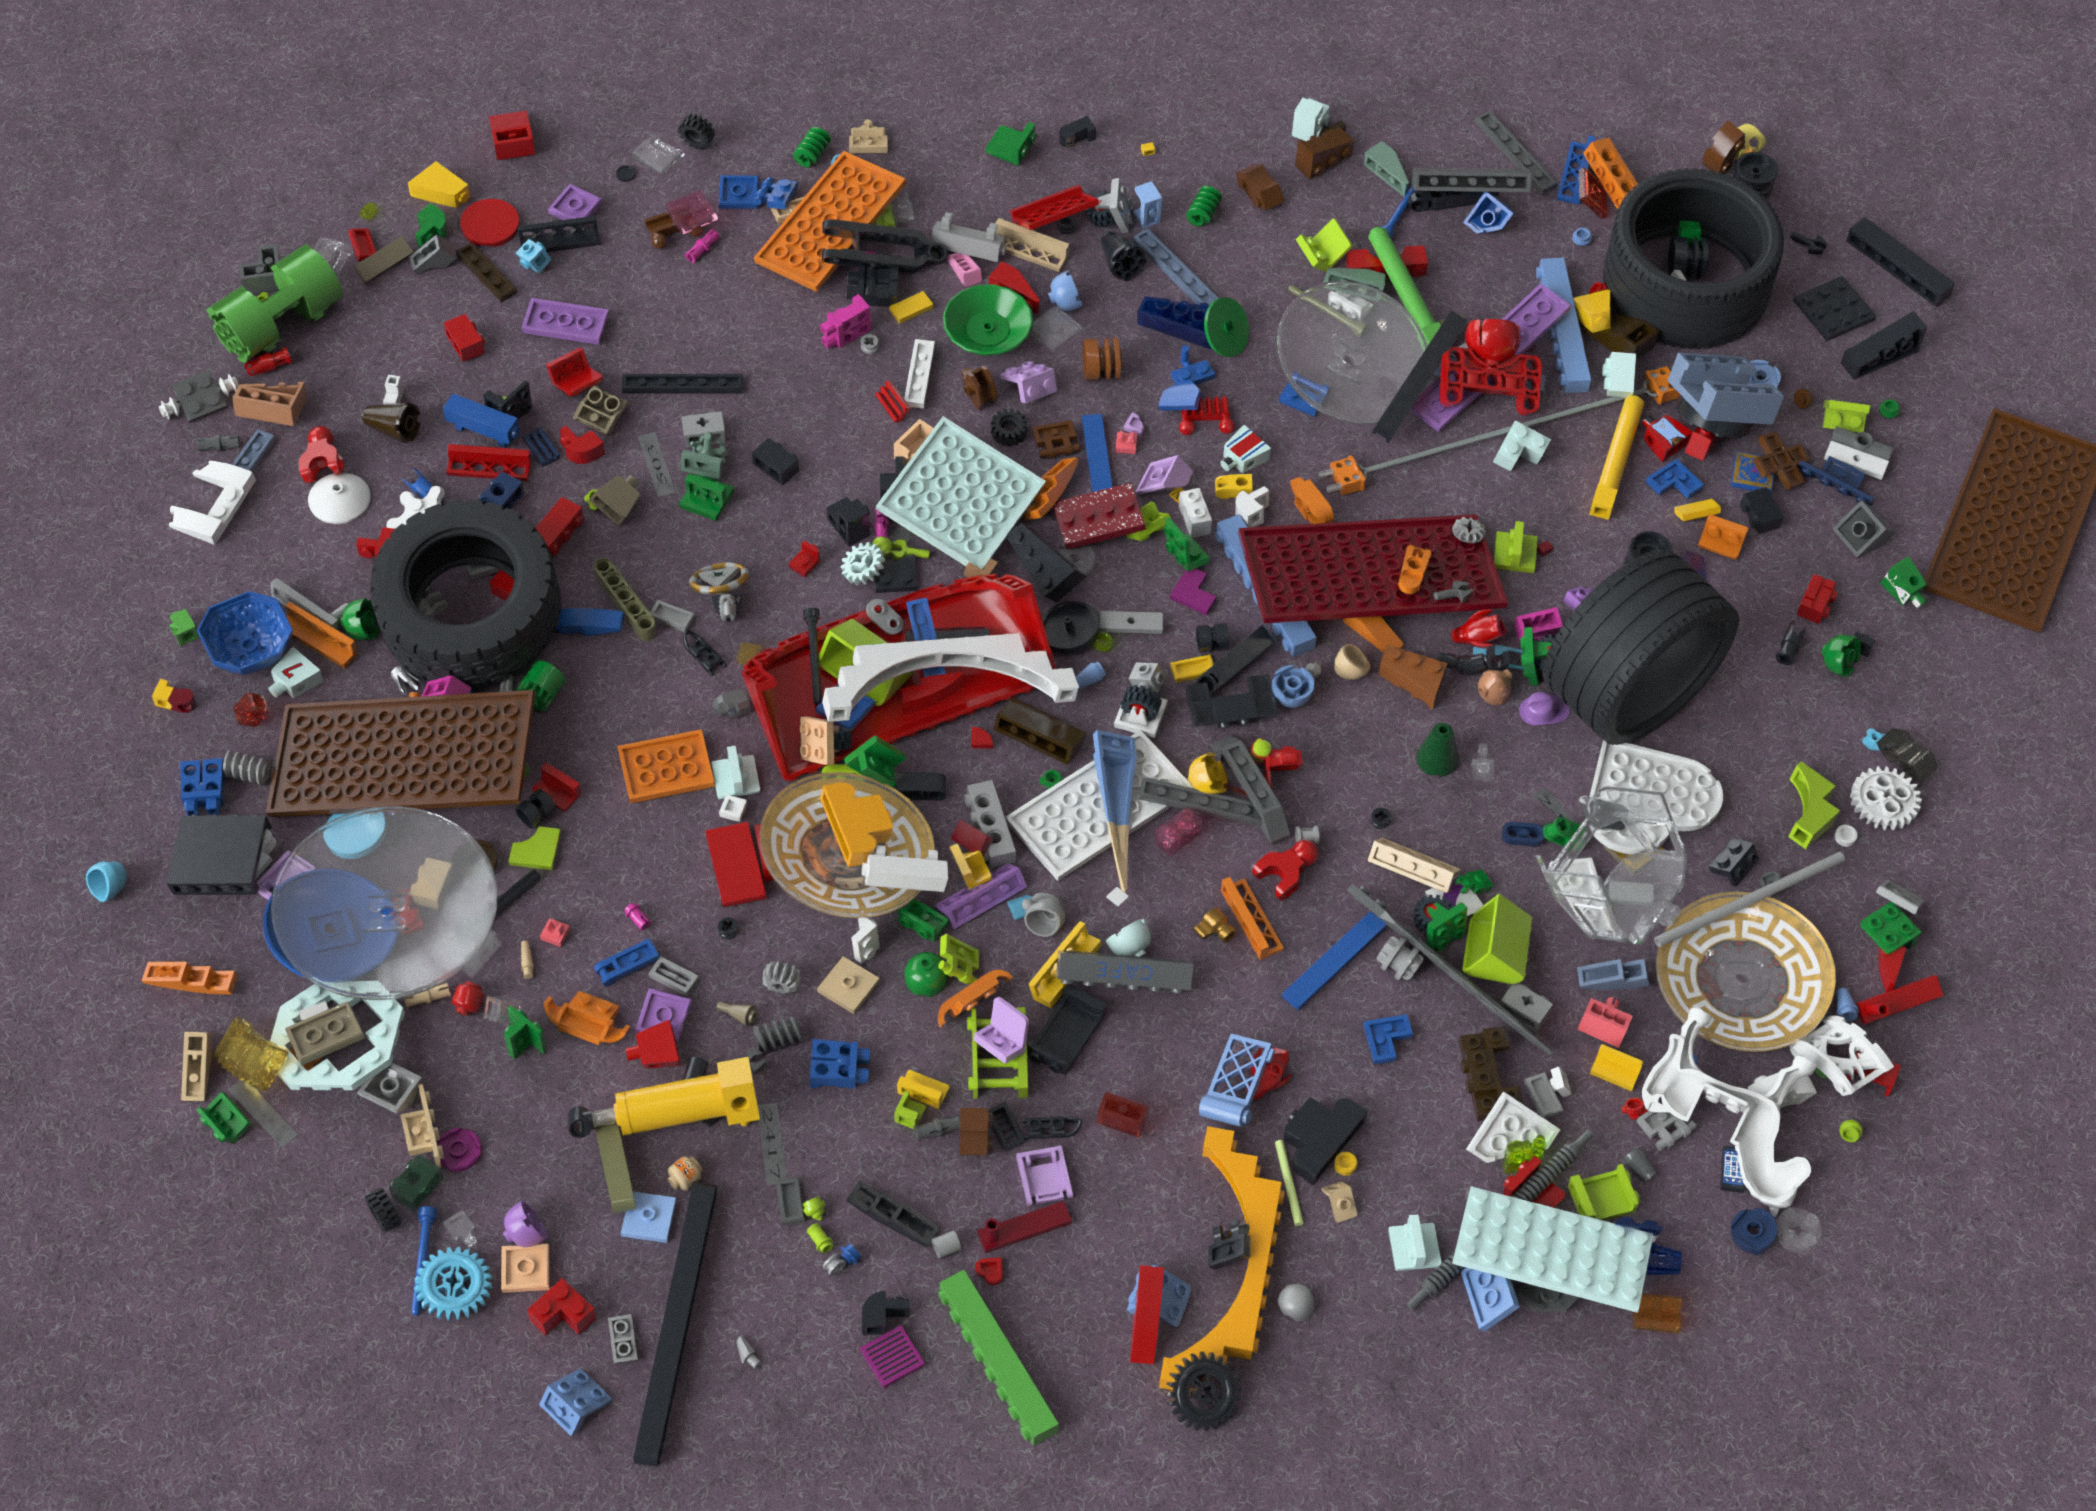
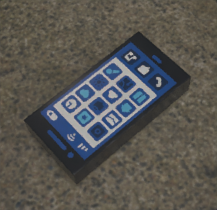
[1720,1146,1745,1193]

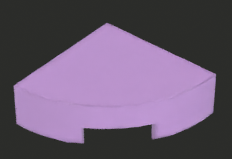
[1123,412,1144,437]

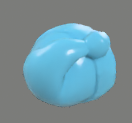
[86,861,127,902]

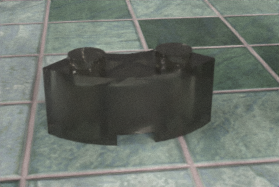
[1876,728,1938,782]

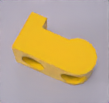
[1215,474,1253,499]

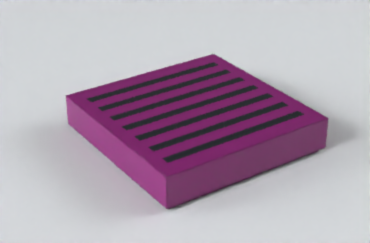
[860,1325,925,1389]

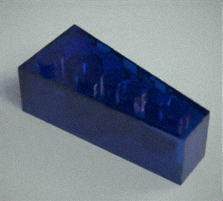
[1137,296,1211,349]

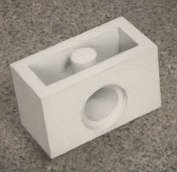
[1179,488,1212,538]

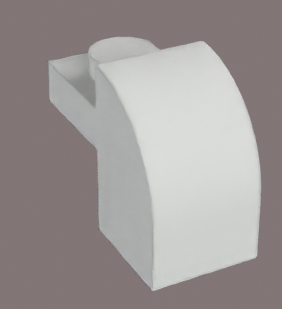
[1235,486,1269,528]

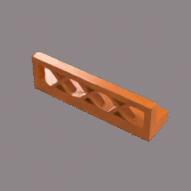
[285,602,358,669]
[1221,877,1284,960]

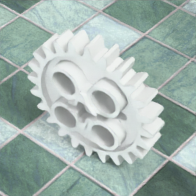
[1850,766,1922,830]

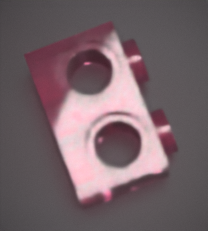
[1154,806,1202,857]

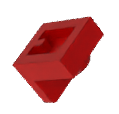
[789,541,820,578]

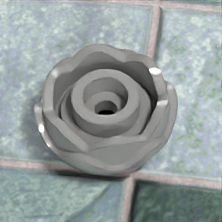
[1305,661,1321,679]

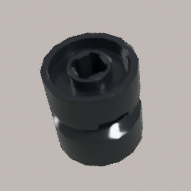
[1196,623,1229,653]
[515,789,557,829]

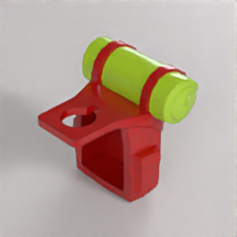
[1249,738,1303,789]

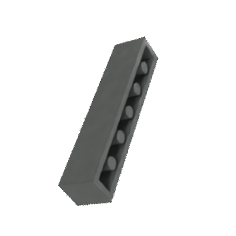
[1412,167,1532,192]

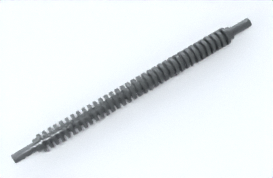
[1406,1130,1593,1311]

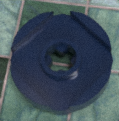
[1731,1208,1778,1255]

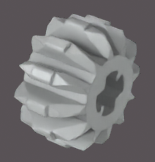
[762,961,800,995]

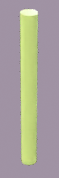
[1275,1140,1304,1226]

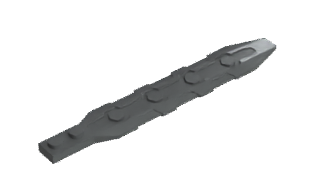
[1347,883,1555,1058]

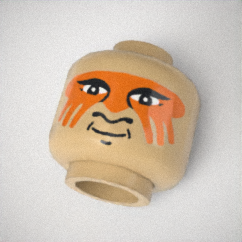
[668,1156,703,1191]

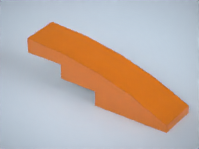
[1024,457,1079,520]
[142,962,238,995]

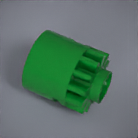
[516,661,566,712]

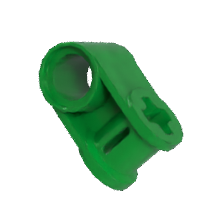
[1543,817,1586,851]

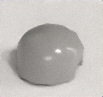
[1278,1284,1315,1322]

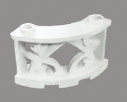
[1789,1016,1894,1096]

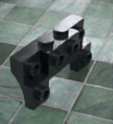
[1185,673,1278,728]

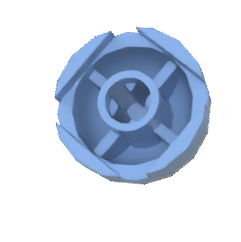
[1048,270,1083,311]
[1272,665,1314,708]

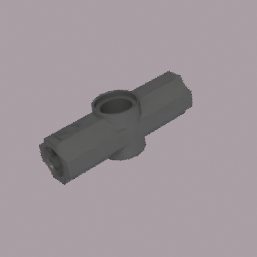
[1830,426,1894,461]

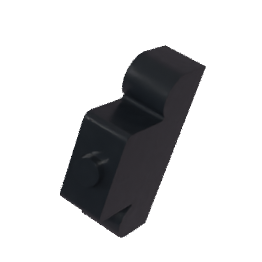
[1283,1098,1368,1185]

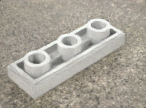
[1824,441,1889,480]

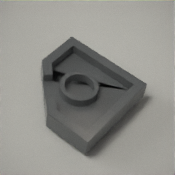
[1516,1283,1581,1313]

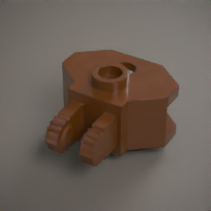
[961,365,998,410]

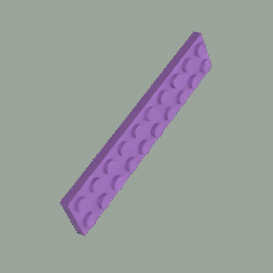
[1410,283,1571,433]

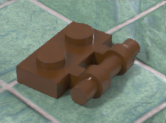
[1032,420,1080,459]

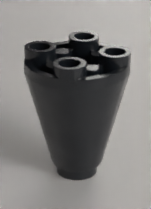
[1101,231,1147,281]

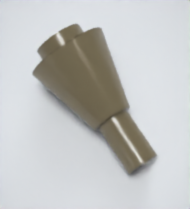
[716,1001,758,1027]

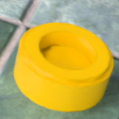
[1334,1152,1357,1176]

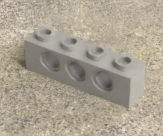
[964,780,1016,868]

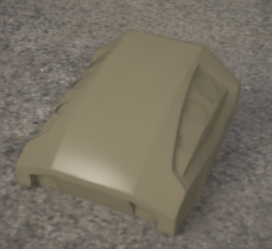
[573,385,630,435]

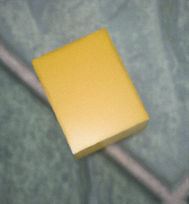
[1141,142,1155,156]

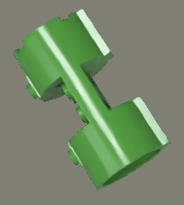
[206,244,343,363]

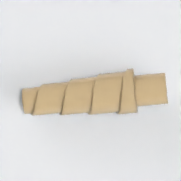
[521,941,534,979]

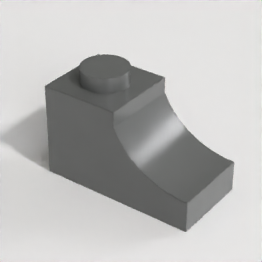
[410,234,457,274]

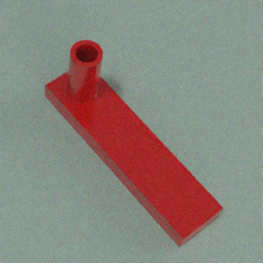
[1856,975,1943,1024]

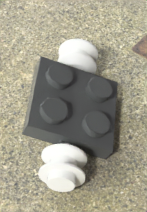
[159,370,239,422]

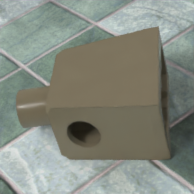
[589,475,640,525]

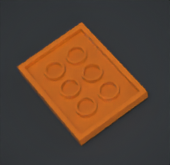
[617,729,715,804]

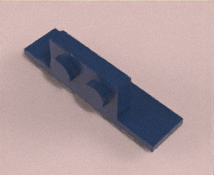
[1799,456,1874,506]

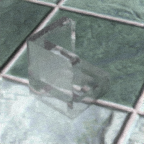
[484,996,522,1023]

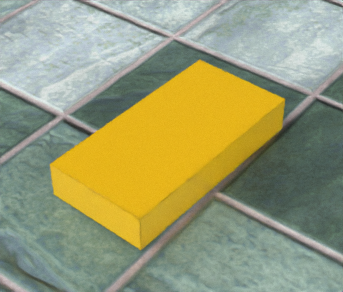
[889,291,933,324]
[1674,499,1721,522]
[1170,654,1214,683]

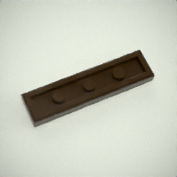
[455,242,517,302]

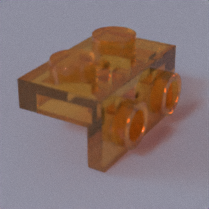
[1632,1293,1682,1334]

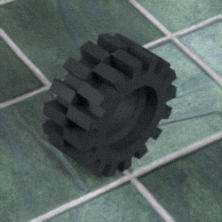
[678,114,716,150]
[991,408,1027,447]
[364,1187,402,1233]

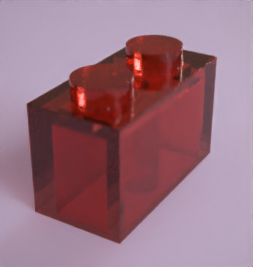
[1097,1092,1148,1138]

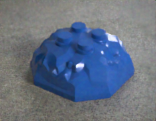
[197,591,293,675]

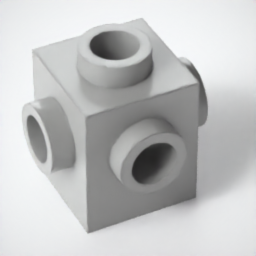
[1129,662,1165,693]

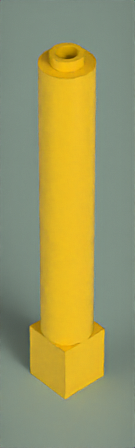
[1589,395,1644,520]

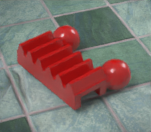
[1179,396,1235,435]

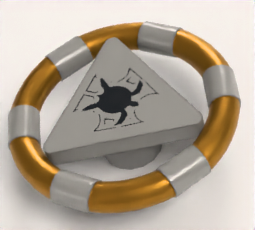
[689,562,749,595]

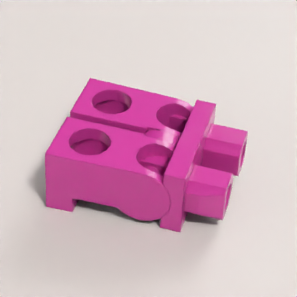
[820,294,872,349]

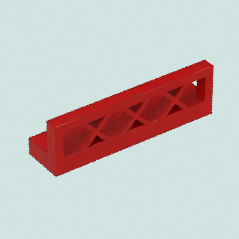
[446,444,531,481]

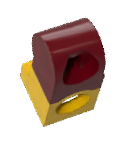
[152,679,196,713]

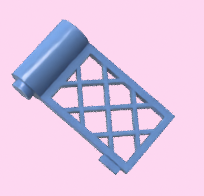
[1199,1034,1275,1127]

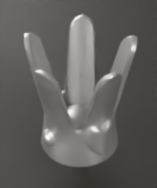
[391,665,420,696]

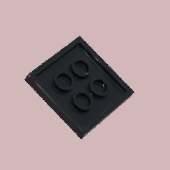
[1793,276,1876,342]

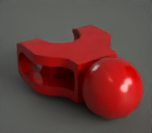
[299,426,344,484]
[1252,840,1319,901]

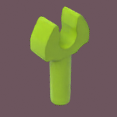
[891,539,930,561]

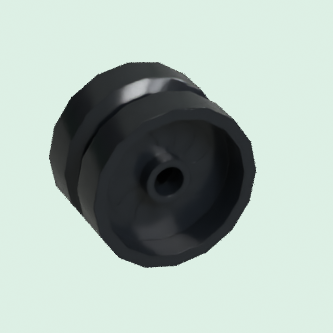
[1733,152,1778,198]

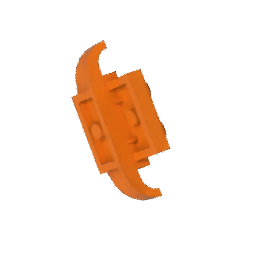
[938,970,1013,1028]
[544,991,630,1045]

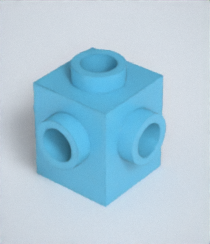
[516,239,552,273]

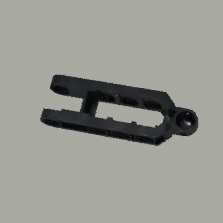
[822,219,947,273]

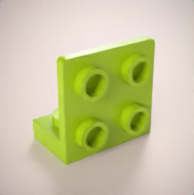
[1296,218,1353,272]

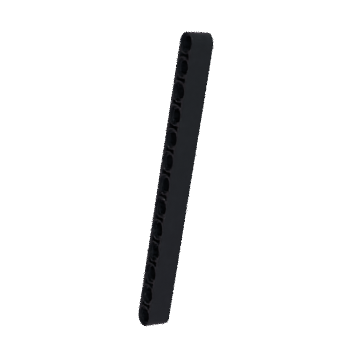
[633,1182,717,1467]

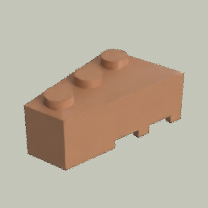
[233,382,307,426]

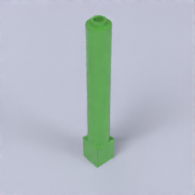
[1368,227,1441,351]

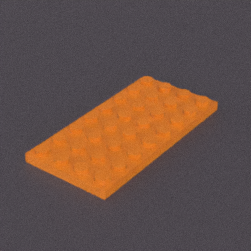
[754,151,907,292]

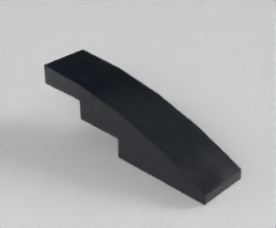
[846,1180,940,1247]

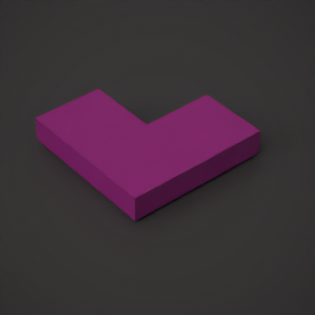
[1170,569,1216,615]

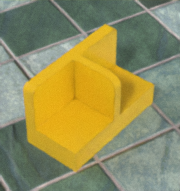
[950,843,992,889]

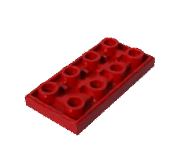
[705,822,766,908]

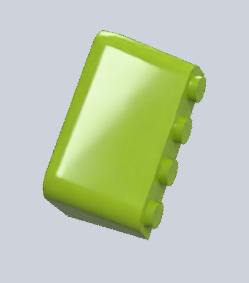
[819,619,915,706]
[1462,893,1532,985]

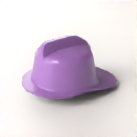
[1519,692,1569,726]

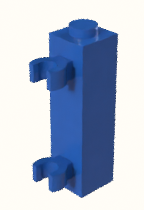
[443,394,520,448]

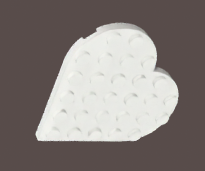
[1586,740,1723,855]

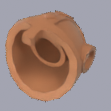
[1478,669,1512,705]

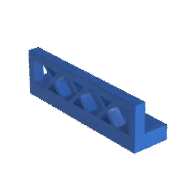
[1556,135,1596,205]

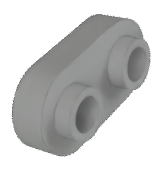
[866,599,903,635]

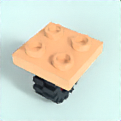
[800,716,852,765]

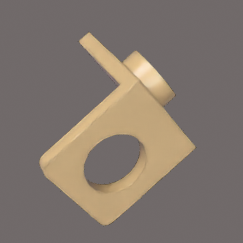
[1321,1182,1357,1222]

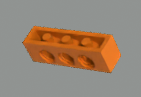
[1583,137,1638,209]

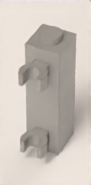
[931,212,1007,262]

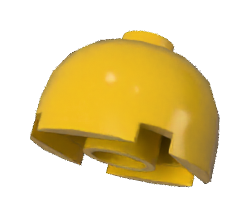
[1188,752,1228,794]

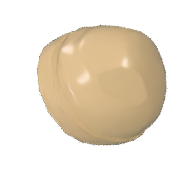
[1334,644,1370,680]

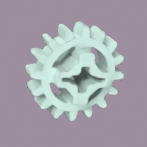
[841,542,885,585]

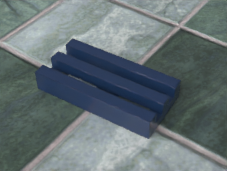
[523,427,560,467]

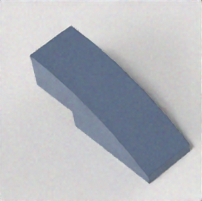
[1577,959,1650,990]

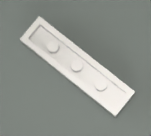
[904,339,935,408]

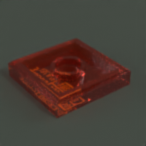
[1579,167,1607,219]

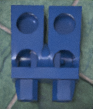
[180,758,225,816]
[810,1039,870,1088]

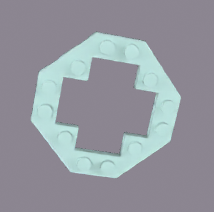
[265,982,405,1090]

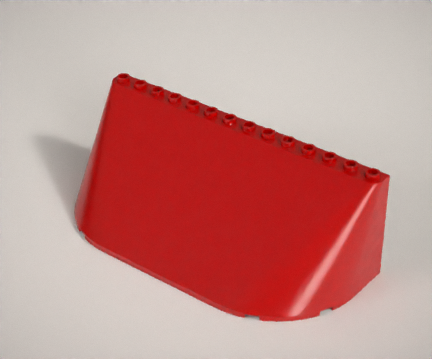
[742,574,1056,781]

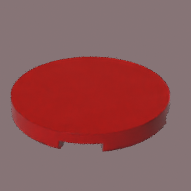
[460,199,519,247]

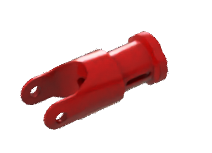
[244,347,292,376]

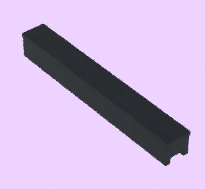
[1372,310,1468,444]

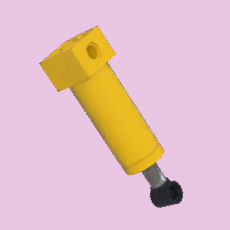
[567,1057,760,1138]

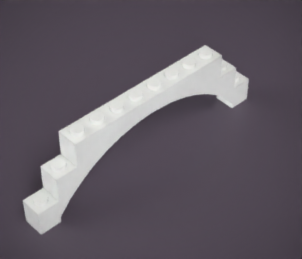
[822,633,1079,722]

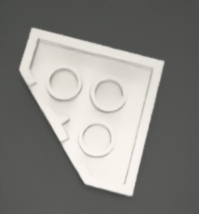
[1466,1092,1560,1163]

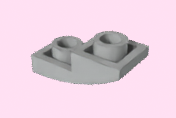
[608,1314,638,1364]

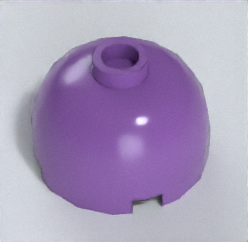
[503,1201,548,1248]

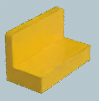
[1590,1044,1643,1091]
[897,1070,949,1109]

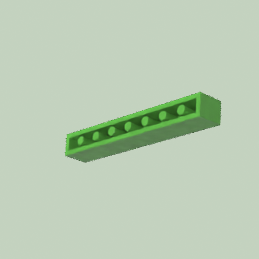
[938,1270,1059,1446]

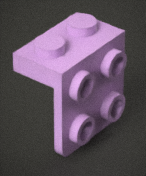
[1000,361,1057,403]
[974,997,1029,1064]

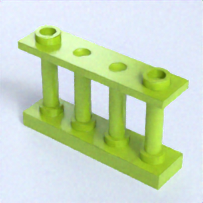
[967,1007,1028,1099]

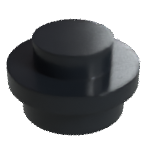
[1057,216,1077,234]

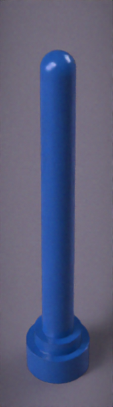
[1381,186,1417,239]
[411,1206,438,1316]

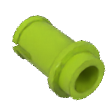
[807,1223,834,1254]

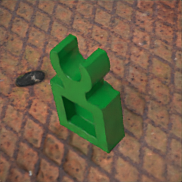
[1454,869,1494,894]

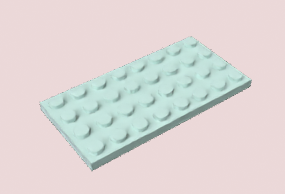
[1452,1186,1653,1313]

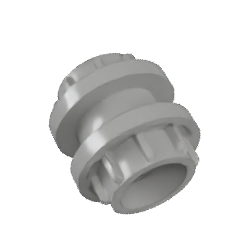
[1377,936,1424,981]

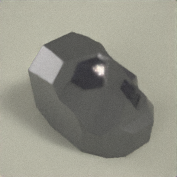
[713,689,751,718]

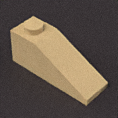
[181,1032,213,1101]

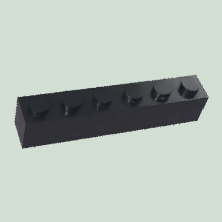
[1846,217,1955,307]

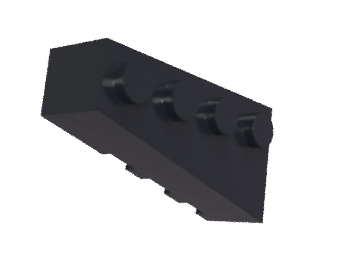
[1841,311,1927,380]

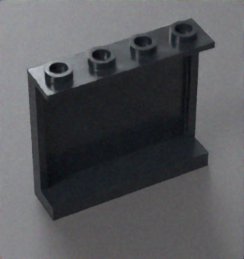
[166,814,272,895]

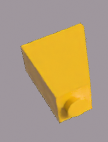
[408,161,470,208]
[1573,289,1611,333]

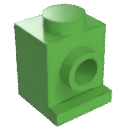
[169,609,199,646]

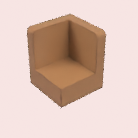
[963,558,998,577]

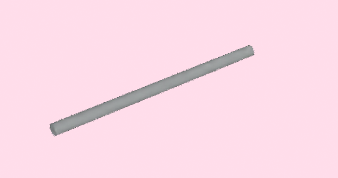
[1654,852,1845,947]

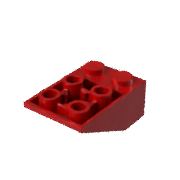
[489,111,535,160]

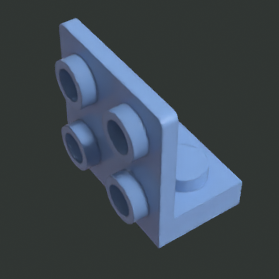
[539,1369,612,1436]

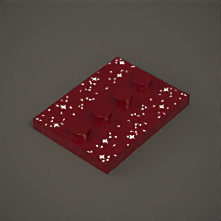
[1053,483,1146,550]

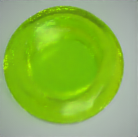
[1092,632,1113,652]

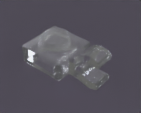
[1471,744,1494,782]
[443,1210,479,1253]

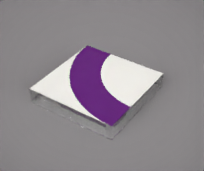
[1424,874,1483,919]

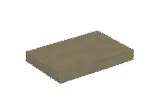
[285,1001,365,1066]

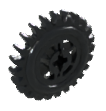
[1165,1351,1242,1432]

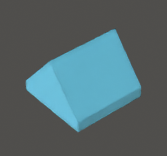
[1007,895,1032,921]

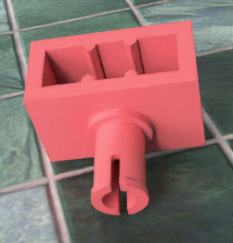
[1577,997,1633,1048]

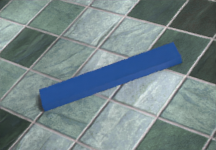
[1081,414,1112,492]
[1282,911,1387,1011]

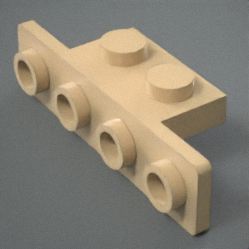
[401,1084,444,1169]

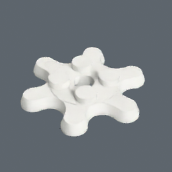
[387,486,445,529]

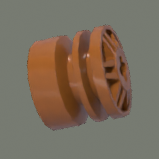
[1082,337,1122,381]

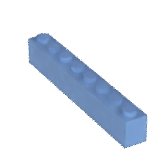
[1536,258,1591,393]
[1215,514,1316,657]

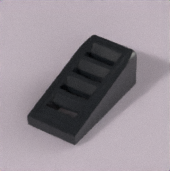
[988,1101,1026,1152]

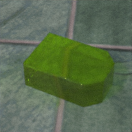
[359,202,377,221]

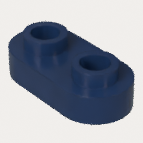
[1501,822,1545,847]

